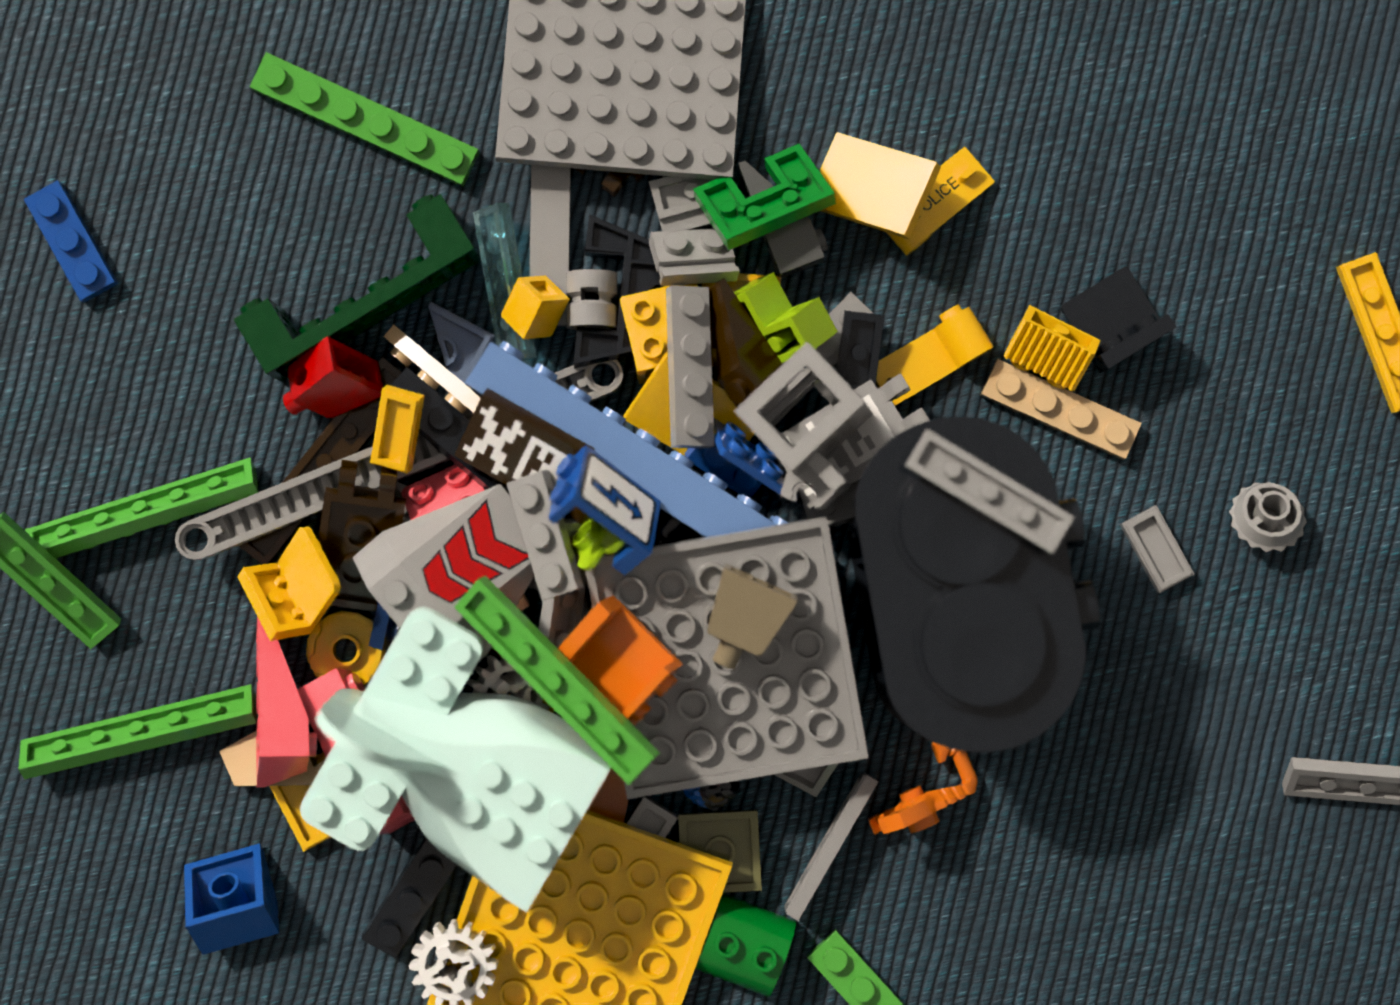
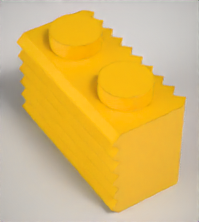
[1004,305,1100,391]

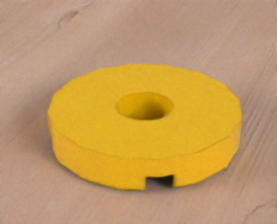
[306,611,386,685]

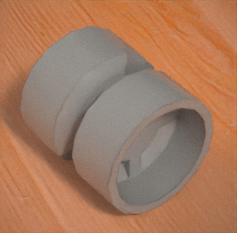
[566,269,617,330]

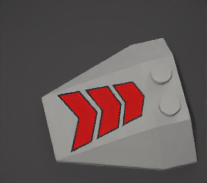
[352,484,535,663]

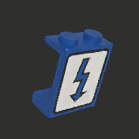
[548,445,661,576]

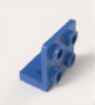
[685,418,784,498]

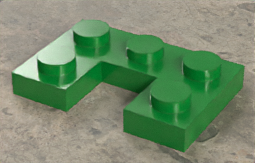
[693,143,836,251]

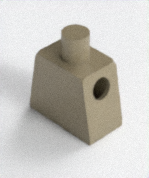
[707,563,797,670]

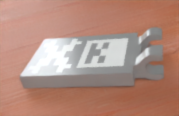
[781,374,929,510]

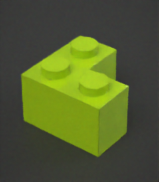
[734,272,838,363]

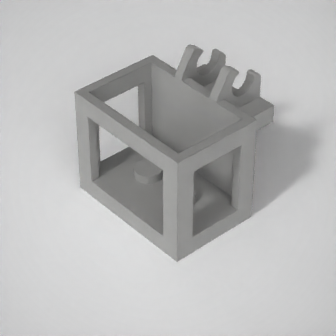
[734,342,873,510]

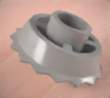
[1229,482,1307,552]

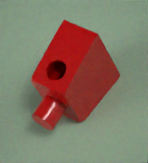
[283,336,383,418]

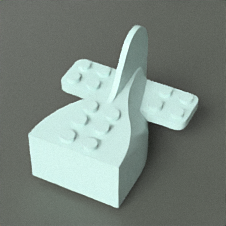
[300,607,611,913]

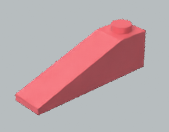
[256,617,317,788]

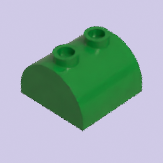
[695,893,796,997]

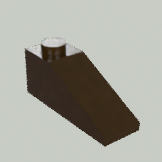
[709,278,783,408]

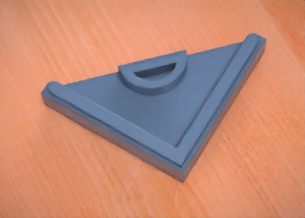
[428,302,496,385]

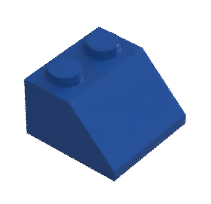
[184,843,279,955]

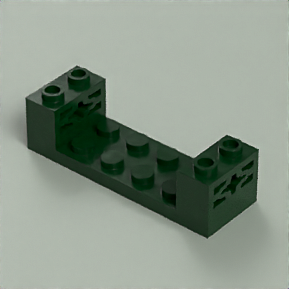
[233,194,482,382]

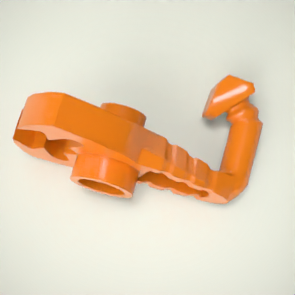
[868,742,978,835]

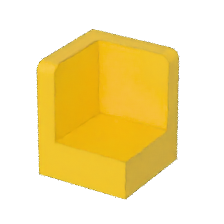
[501,275,570,340]

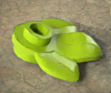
[572,519,625,571]

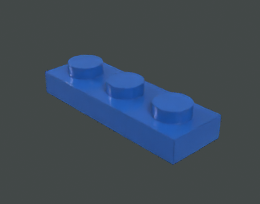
[24,180,118,303]

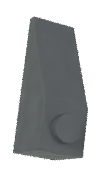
[738,160,828,278]

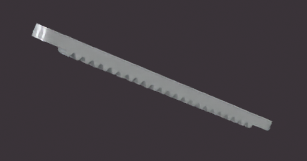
[175,359,623,560]

